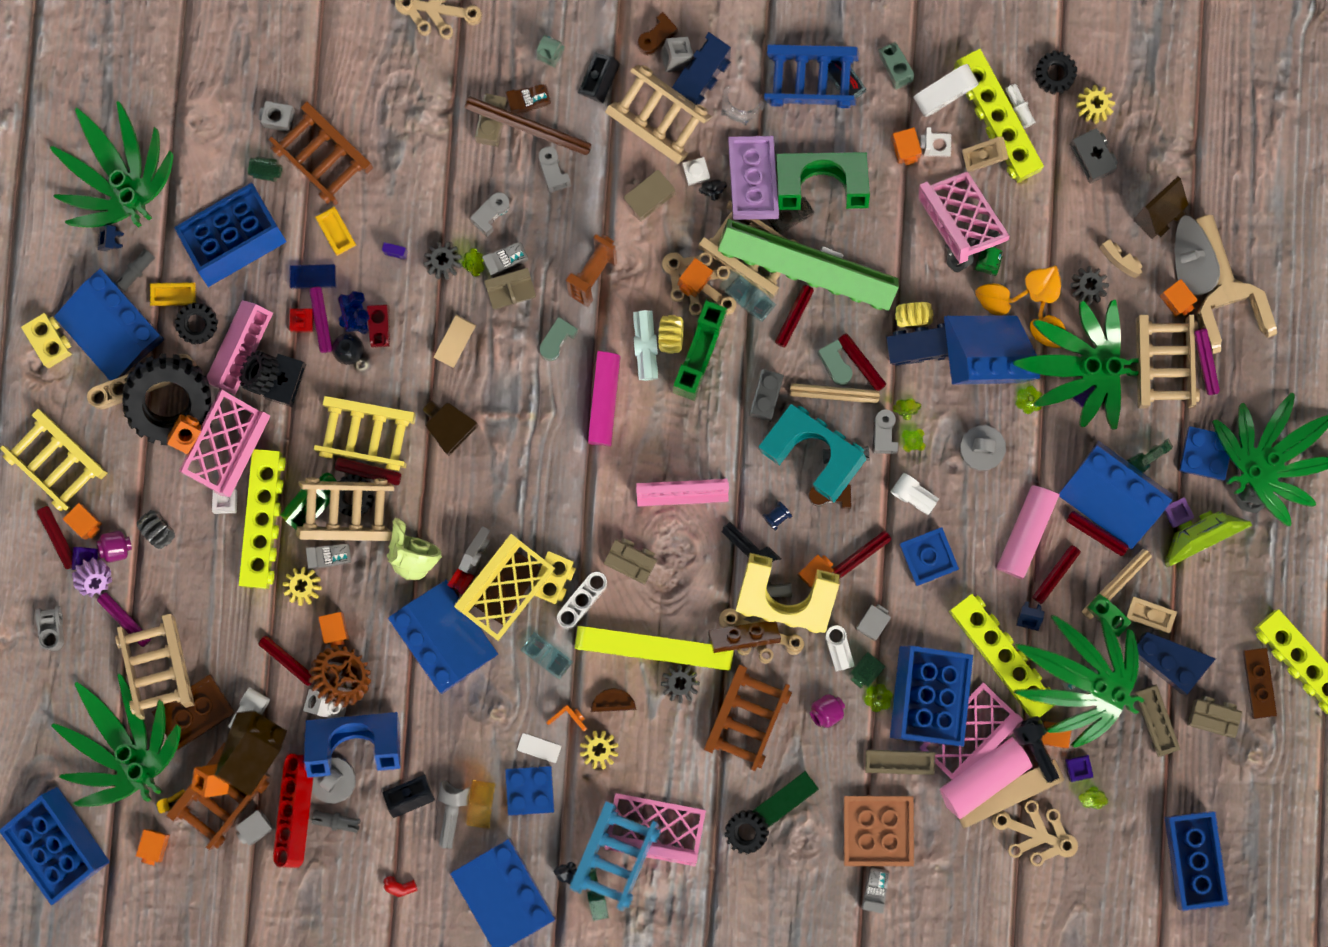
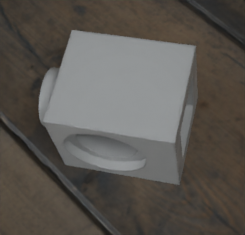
[661,37,693,72]
[259,101,295,132]
[856,604,891,641]
[236,810,274,846]

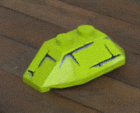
[1165,510,1253,567]

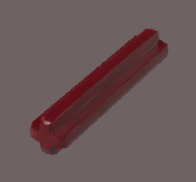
[775,285,814,348]
[838,333,886,391]
[335,457,402,486]
[37,506,73,570]
[1066,511,1128,556]
[833,531,891,579]
[1032,545,1081,604]
[258,636,312,686]

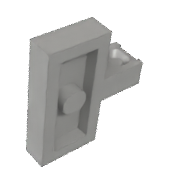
[459,526,491,575]

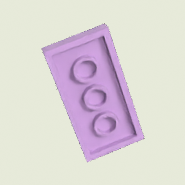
[728,136,779,220]

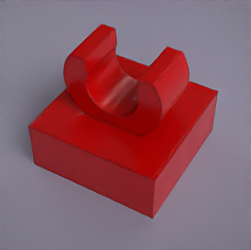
[289,309,314,332]

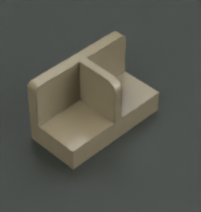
[624,170,675,222]
[484,268,536,310]

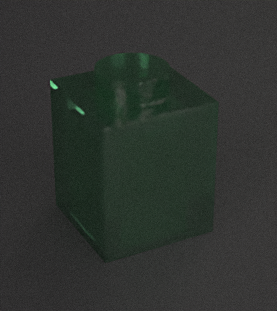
[849,652,886,689]

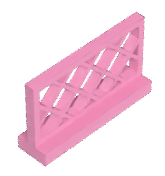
[918,172,1010,264]
[179,390,270,497]
[636,479,729,507]
[919,683,1024,780]
[605,793,706,867]

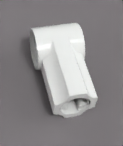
[890,473,939,515]
[825,625,855,672]
[228,687,270,729]

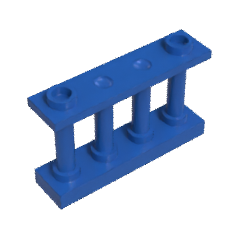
[764,45,859,109]

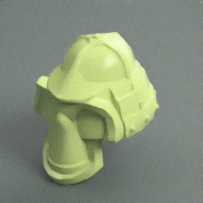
[386,518,442,580]

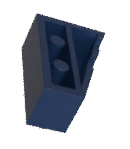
[672,32,731,105]
[887,323,949,366]
[1136,632,1216,695]

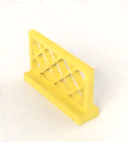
[454,534,555,641]

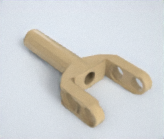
[1194,215,1277,354]

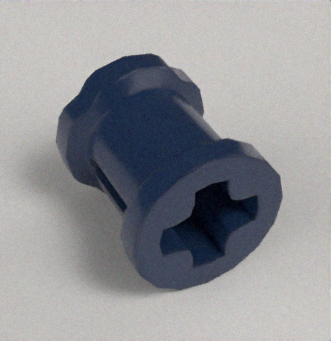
[762,501,793,531]

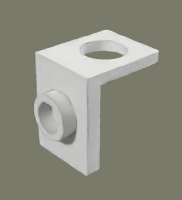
[920,127,951,157]
[303,689,347,718]

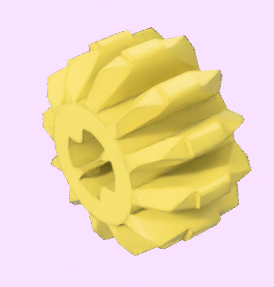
[1076,85,1115,124]
[895,302,934,328]
[658,315,684,354]
[283,567,322,606]
[580,730,618,769]

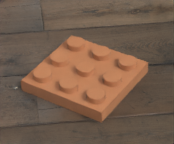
[844,796,914,866]

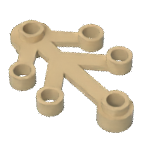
[395,0,482,40]
[662,252,736,316]
[719,608,804,664]
[991,800,1078,866]

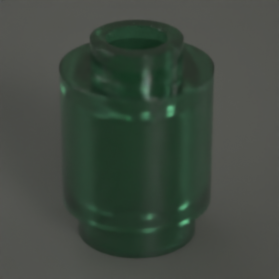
[248,156,282,182]

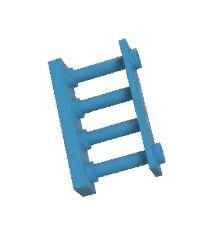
[569,802,661,912]

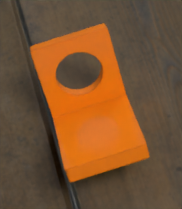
[546,705,587,732]

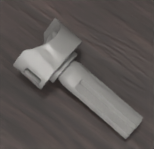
[438,781,471,849]

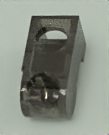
[768,197,815,234]

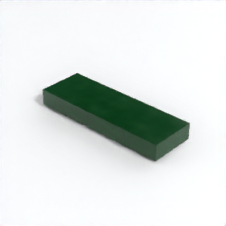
[752,771,819,829]

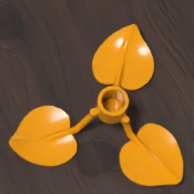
[975,266,1066,348]

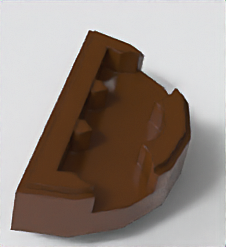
[591,688,637,712]

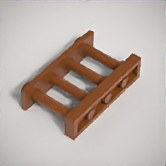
[269,102,373,206]
[566,234,617,307]
[704,664,792,771]
[166,742,271,850]

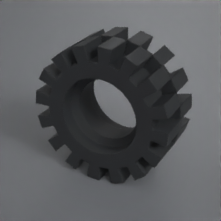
[1035,51,1077,95]
[175,302,218,344]
[239,350,279,395]
[337,475,374,517]
[725,810,769,854]

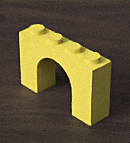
[736,553,840,633]

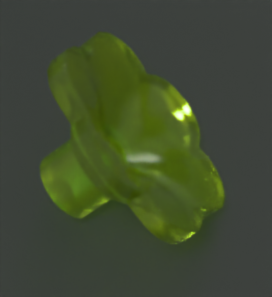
[462,248,484,277]
[1016,386,1043,414]
[892,399,921,420]
[864,684,893,712]
[1079,786,1108,809]

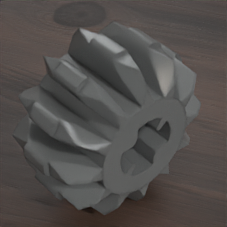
[424,241,462,280]
[1070,266,1109,305]
[136,510,175,549]
[661,664,700,703]

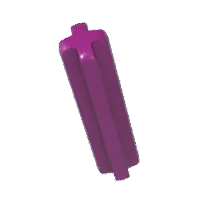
[309,287,332,353]
[1194,329,1220,395]
[97,592,151,647]

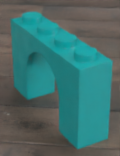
[758,404,867,503]

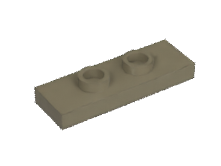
[1134,684,1181,757]
[865,749,935,775]

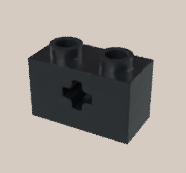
[263,354,306,407]

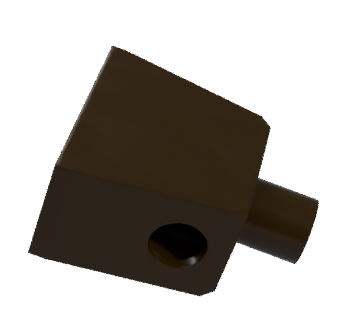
[423,401,479,456]

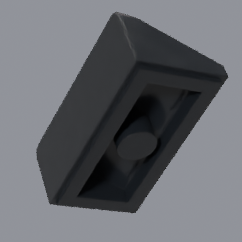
[578,53,620,103]
[382,774,435,818]

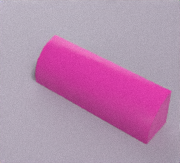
[588,351,621,446]

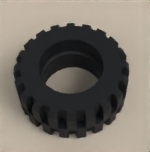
[122,353,211,445]

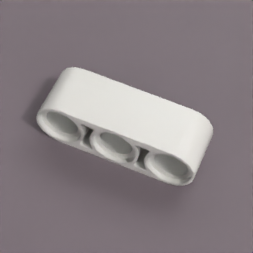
[913,64,979,117]
[557,572,607,629]

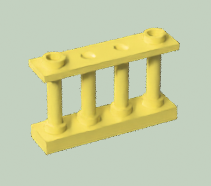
[314,396,416,471]
[0,409,108,512]

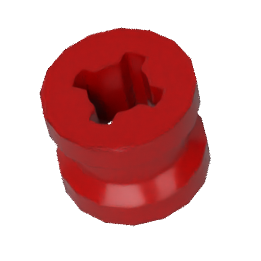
[447,567,475,595]

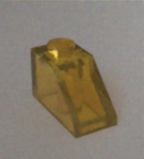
[467,780,497,829]

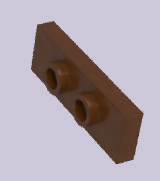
[708,621,781,653]
[1243,648,1277,719]

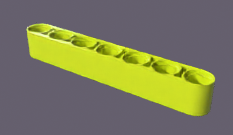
[574,626,734,671]

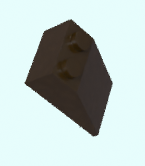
[1134,176,1189,239]
[214,710,287,795]

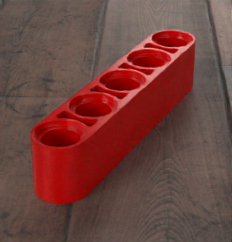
[273,753,313,868]

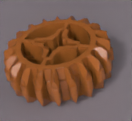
[309,646,371,707]

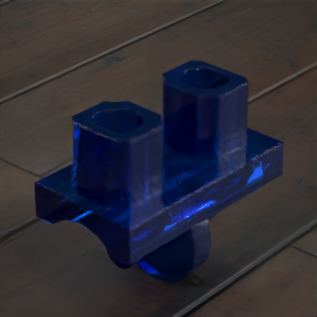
[338,291,370,334]

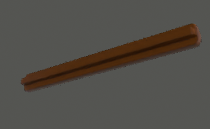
[464,96,592,155]

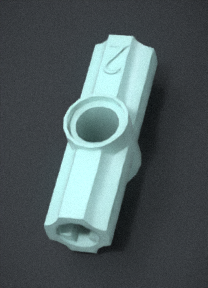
[633,310,658,381]

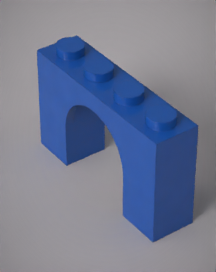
[304,712,400,778]

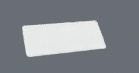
[517,733,561,763]

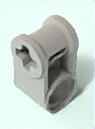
[35,606,64,651]

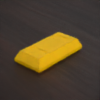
[315,206,356,256]
[150,282,196,306]

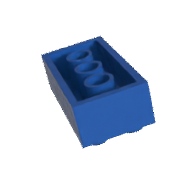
[1164,811,1229,911]

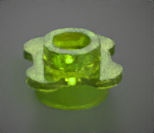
[902,429,926,452]

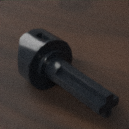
[721,522,782,562]
[1014,716,1060,783]

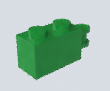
[280,472,337,530]

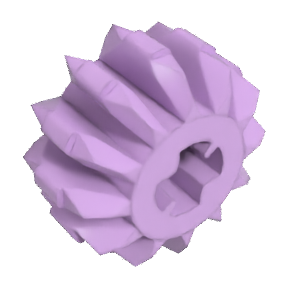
[72,557,112,598]

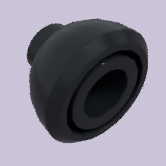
[332,333,364,365]

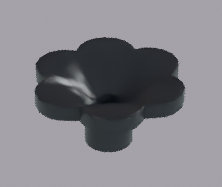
[699,179,727,201]
[554,862,577,885]

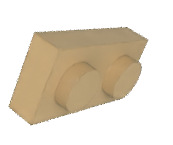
[962,137,1008,172]
[1126,596,1177,634]

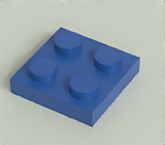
[1179,426,1230,481]
[899,527,959,587]
[505,766,554,816]

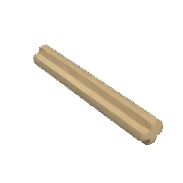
[790,383,880,403]
[1082,549,1152,620]

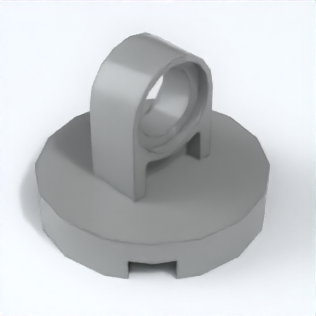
[960,425,1006,471]
[312,758,356,803]

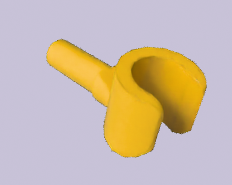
[157,789,185,813]

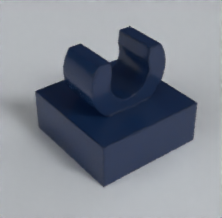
[98,225,124,251]
[1016,601,1045,631]

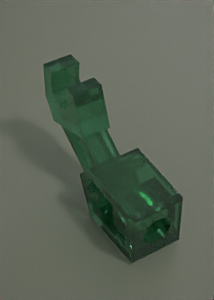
[1126,438,1173,473]
[587,868,609,921]

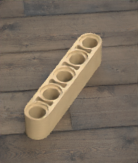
[87,354,197,410]
[959,759,1065,828]

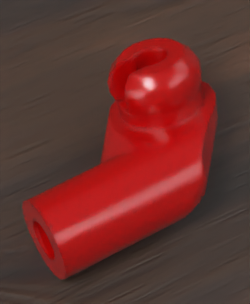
[383,876,418,897]

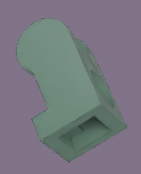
[537,35,565,68]
[878,42,914,90]
[540,317,578,361]
[817,340,853,385]

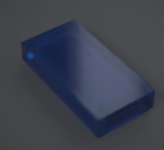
[290,264,336,289]

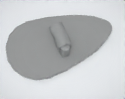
[1175,215,1220,295]

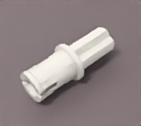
[1006,84,1036,129]

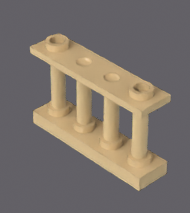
[605,65,712,164]
[699,200,800,298]
[1136,315,1200,408]
[296,477,394,541]
[115,614,195,720]

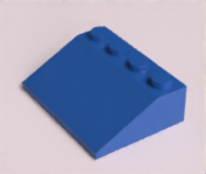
[174,183,287,287]
[54,268,165,381]
[944,316,1040,385]
[1059,441,1173,549]
[388,580,499,694]
[890,646,973,747]
[0,787,110,906]
[450,839,556,947]

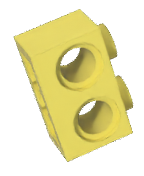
[21,313,72,368]
[531,551,576,605]

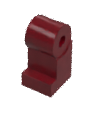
[367,305,390,348]

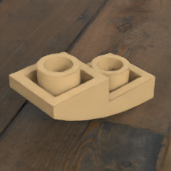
[1099,239,1142,278]
[434,315,476,368]

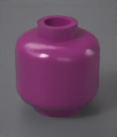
[96,531,132,563]
[810,694,845,728]

